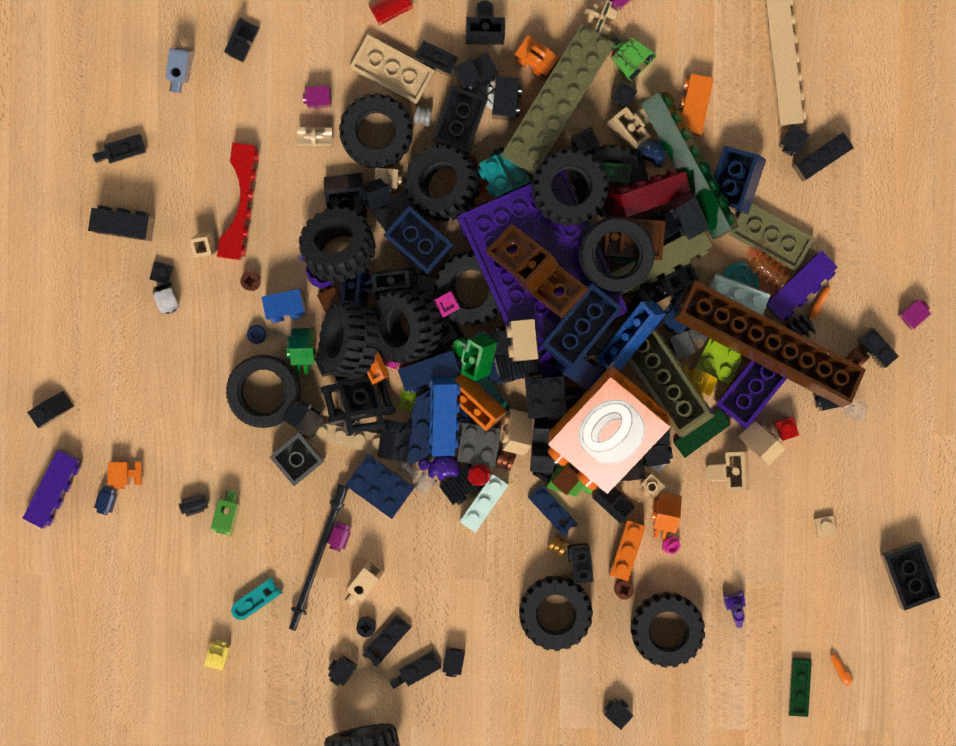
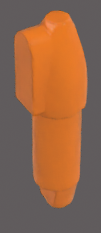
[808,286,830,320]
[830,653,853,686]

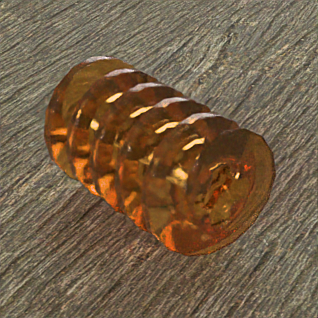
[746,251,790,292]

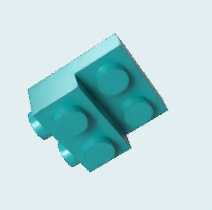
[477,153,531,199]

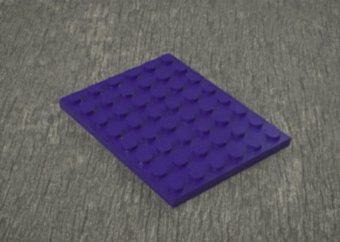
[458,170,628,352]

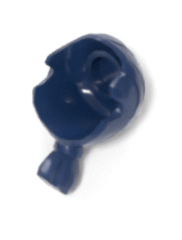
[636,140,666,168]

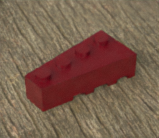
[604,169,691,218]

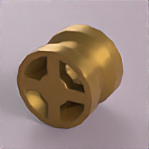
[547,533,569,557]

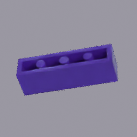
[766,251,838,321]
[22,449,82,529]

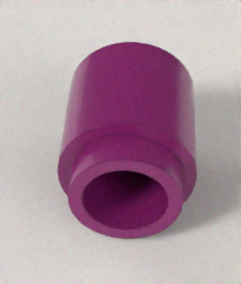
[327,522,351,552]

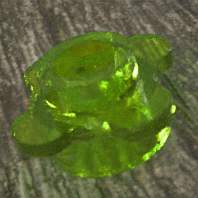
[399,392,417,411]

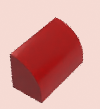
[369,0,413,26]

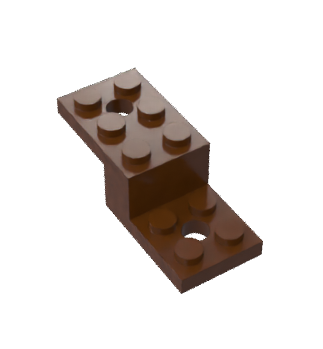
[598,216,665,260]
[486,224,588,319]

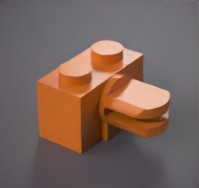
[514,35,559,78]
[651,492,682,540]

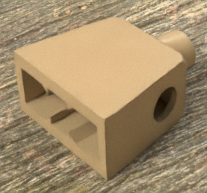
[345,560,384,606]

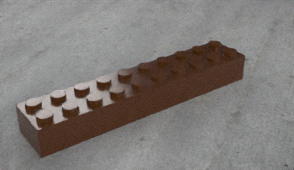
[673,280,866,407]

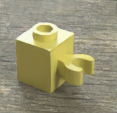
[204,639,231,671]

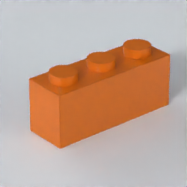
[679,73,714,137]
[455,374,507,431]
[608,519,646,581]

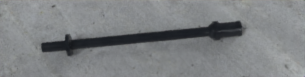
[289,484,349,631]

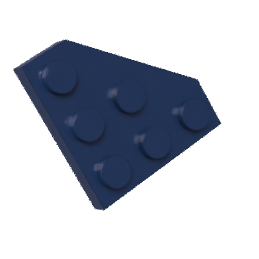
[407,388,461,465]

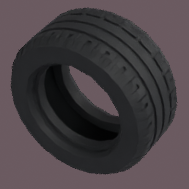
[578,216,655,292]
[226,355,301,428]

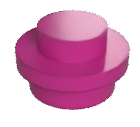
[662,536,681,554]

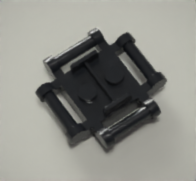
[320,372,396,436]

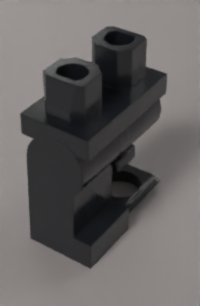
[567,543,594,583]

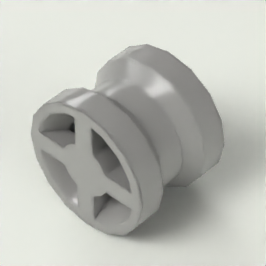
[414,105,432,127]

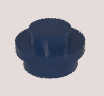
[247,325,266,344]

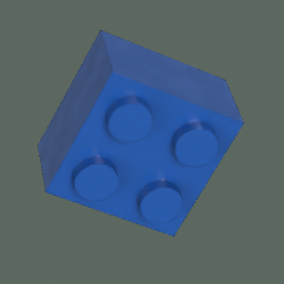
[261,289,307,323]

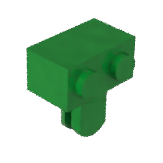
[286,328,316,375]
[452,334,497,381]

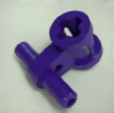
[723,590,746,628]

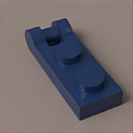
[528,485,578,537]

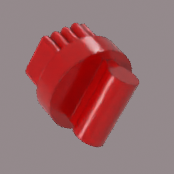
[468,464,491,486]

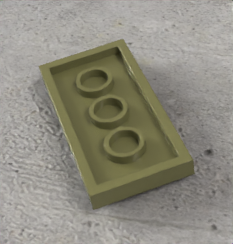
[728,204,815,272]

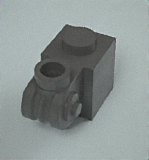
[668,328,708,359]

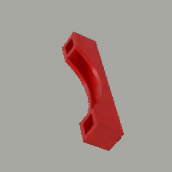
[217,142,260,261]

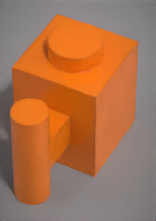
[108,461,142,489]

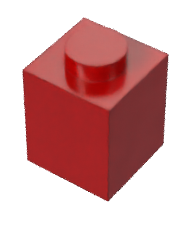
[772,417,799,441]

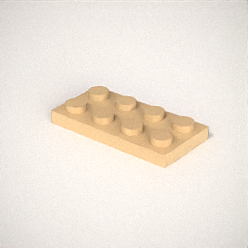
[349,34,435,105]

